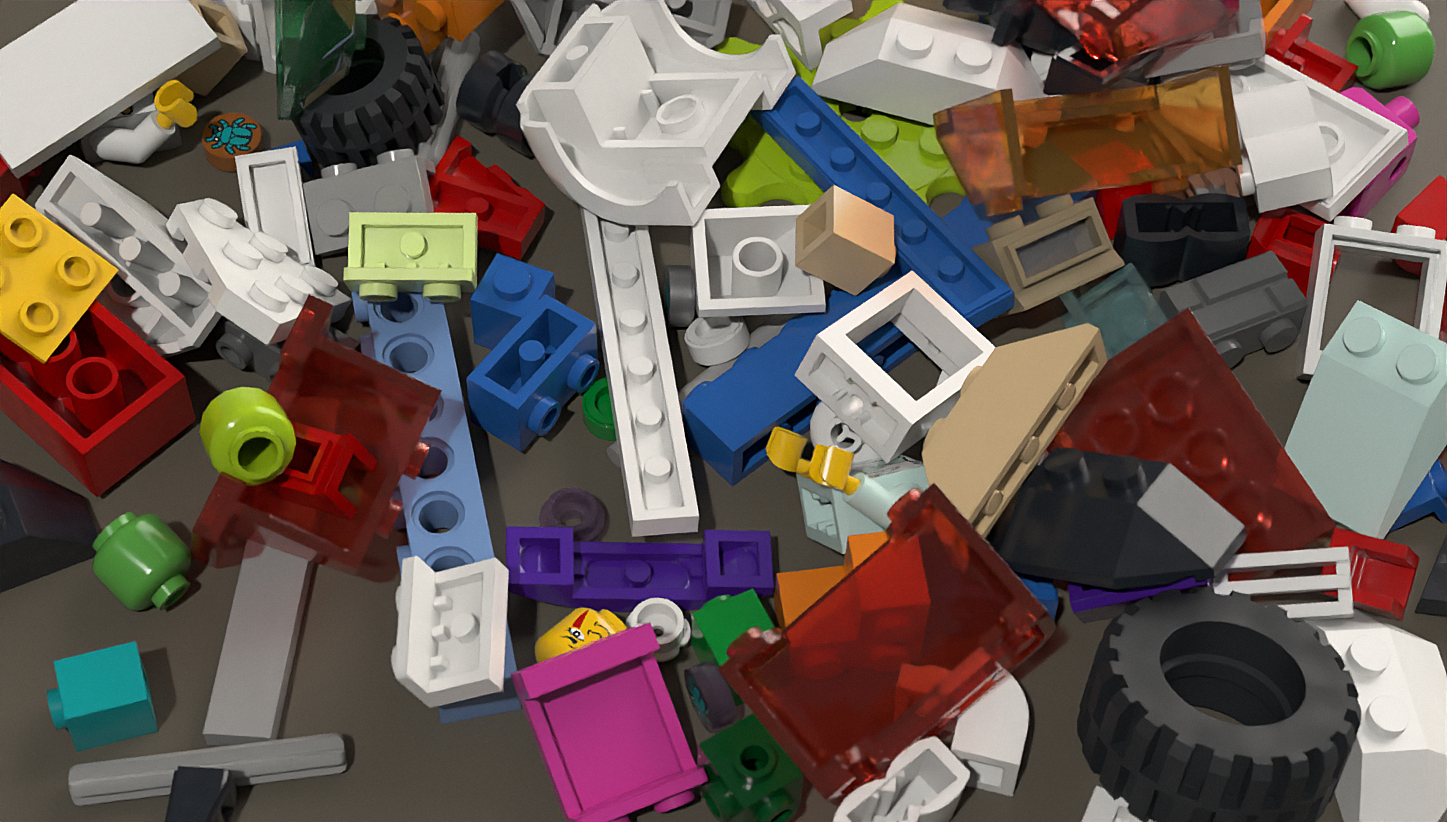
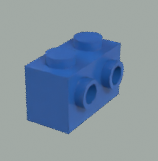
[466,294,600,452]

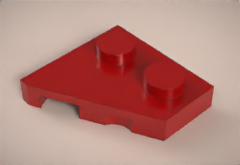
[428,136,545,260]

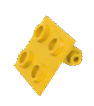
[0,194,118,364]

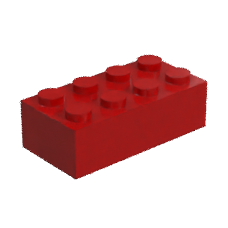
[0,300,196,497]

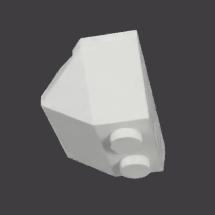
[812,2,1055,152]
[35,154,222,358]
[1295,608,1447,822]

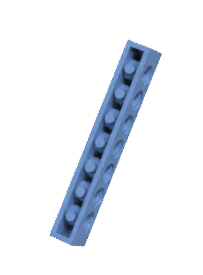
[351,292,521,724]

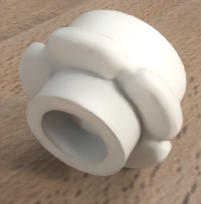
[626,598,691,662]

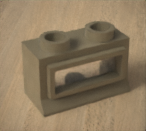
[971,193,1125,318]

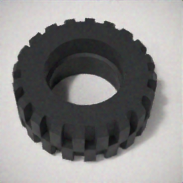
[1077,587,1362,822]

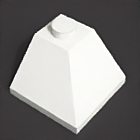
[690,205,826,317]

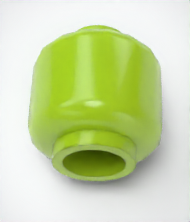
[199,386,296,486]

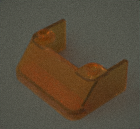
[932,64,1243,216]

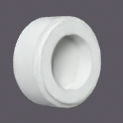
[684,316,750,365]

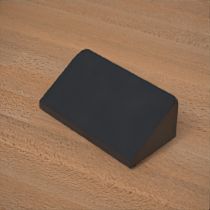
[1043,18,1166,95]

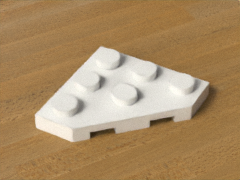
[165,198,352,346]

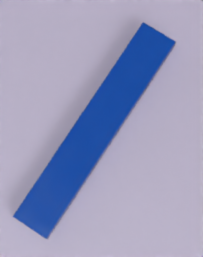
[750,76,1014,328]

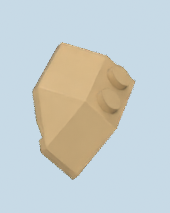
[921,323,1108,572]

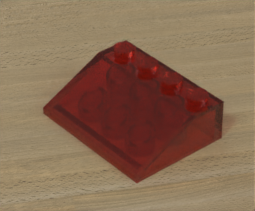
[1046,308,1337,584]

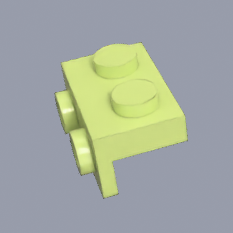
[343,212,478,302]

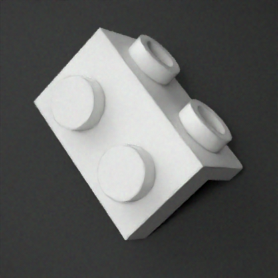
[391,556,509,708]

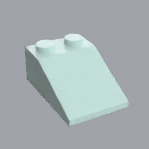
[1270,300,1447,539]

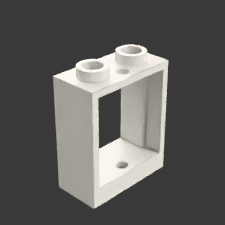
[1295,216,1447,381]
[795,271,995,464]

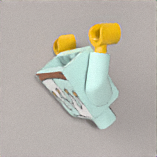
[766,426,937,554]

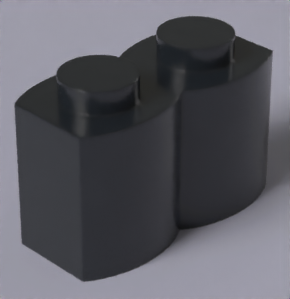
[1112,193,1251,287]

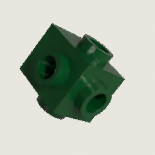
[698,711,806,822]

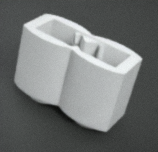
[1222,79,1334,213]
[833,737,970,822]

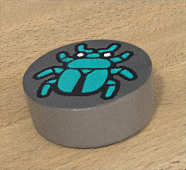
[664,265,695,327]

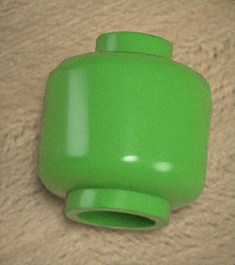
[1345,10,1435,89]
[92,512,193,611]

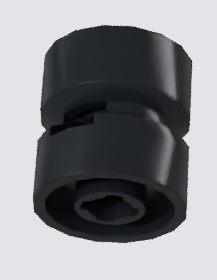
[456,50,537,156]

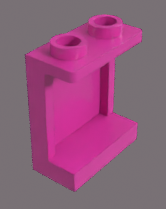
[510,622,708,822]

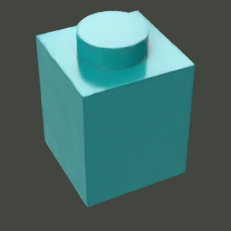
[46,641,158,752]

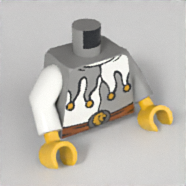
[77,80,197,164]

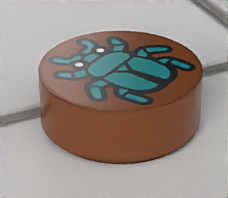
[202,113,264,172]

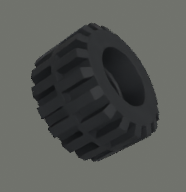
[279,14,445,170]

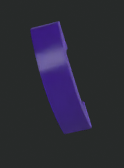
[506,526,774,612]

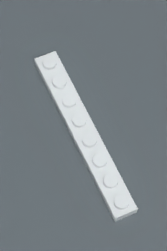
[580,206,699,537]

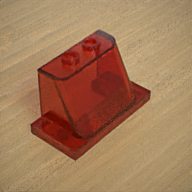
[191,294,442,576]

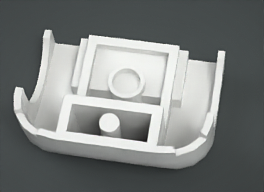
[516,0,796,226]

